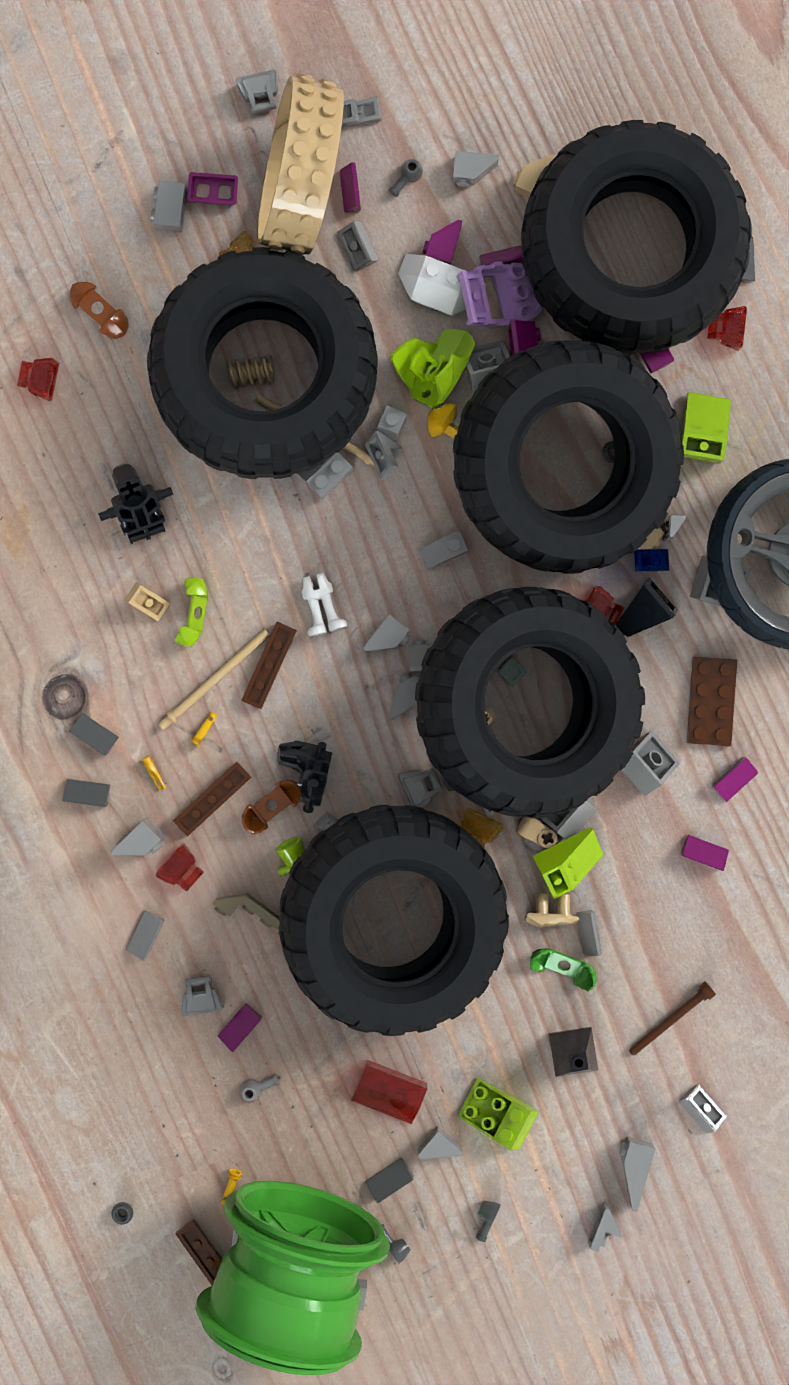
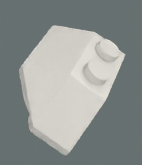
[398,253,487,316]

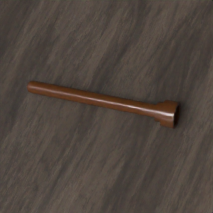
[629,981,716,1055]

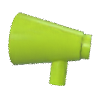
[275,836,304,876]

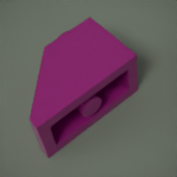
[422,220,462,265]

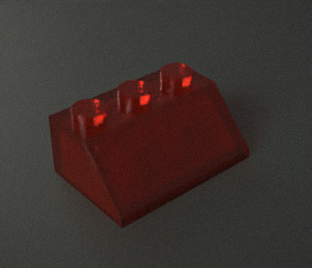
[351,1060,427,1124]

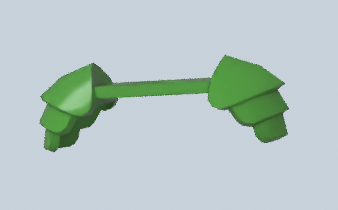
[530,948,597,992]

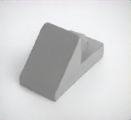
[365,431,403,479]
[588,1202,622,1252]

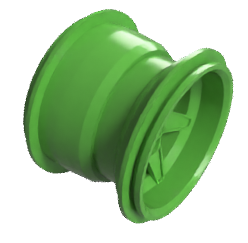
[195,1181,390,1375]

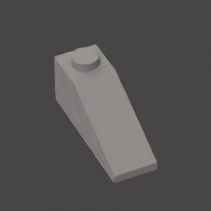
[620,1136,655,1212]

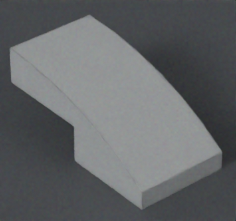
[342,96,382,126]

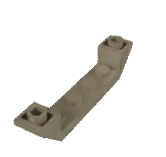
[213,893,279,935]

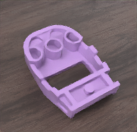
[456,261,542,328]

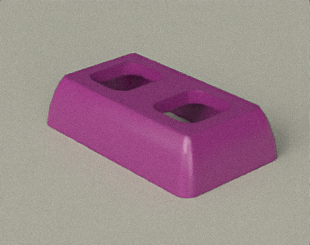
[187,172,238,205]

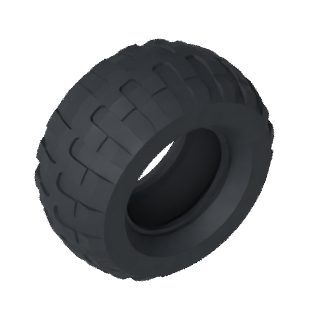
[521,120,752,355]
[147,247,378,479]
[453,340,684,574]
[415,587,645,818]
[279,805,509,1036]

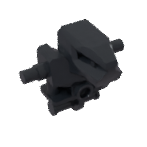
[98,463,173,545]
[277,741,332,813]

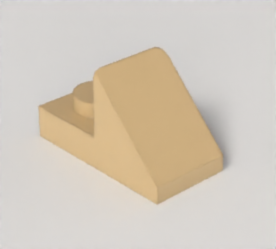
[125,582,170,621]

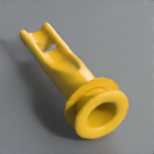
[189,712,218,747]
[139,755,166,791]
[221,1168,242,1205]

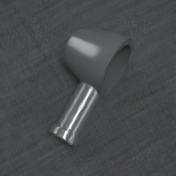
[389,159,423,197]
[476,1201,501,1242]
[381,1224,410,1264]

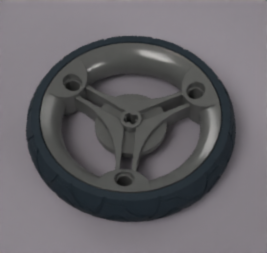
[707,459,789,650]

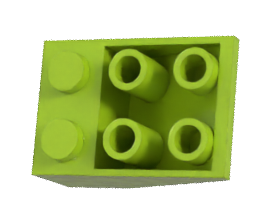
[680,392,731,464]
[533,827,604,899]
[458,1078,539,1151]

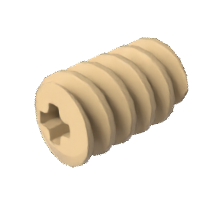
[228,355,274,388]

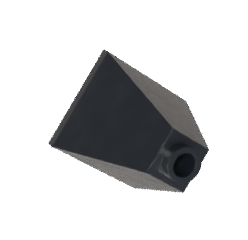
[616,577,678,637]
[549,1027,598,1077]

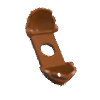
[70,282,129,339]
[242,780,301,834]

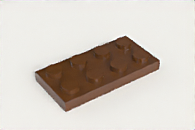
[687,657,737,746]

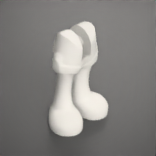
[301,572,348,637]

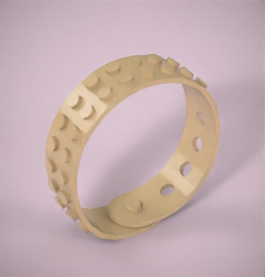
[257,73,344,255]

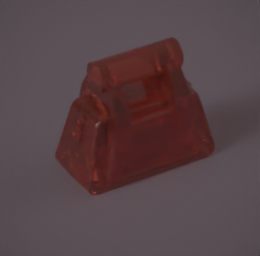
[707,306,747,351]
[17,358,59,402]
[587,586,624,625]
[156,843,204,891]

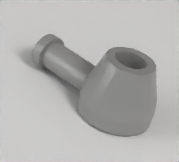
[240,1074,280,1102]

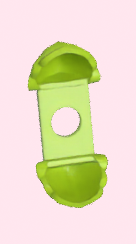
[175,577,208,647]

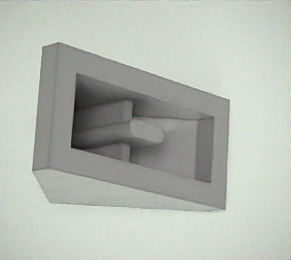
[418,1126,462,1159]

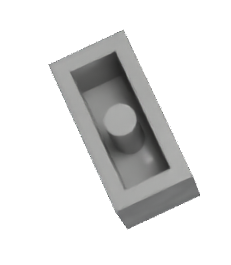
[151,180,188,232]

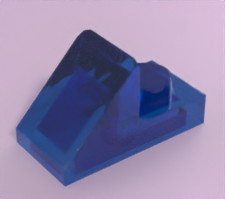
[634,549,670,573]

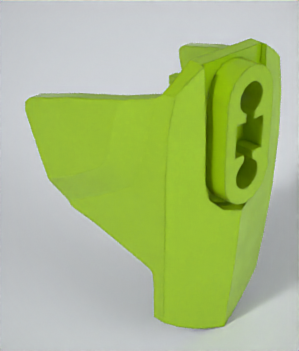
[390,329,476,408]

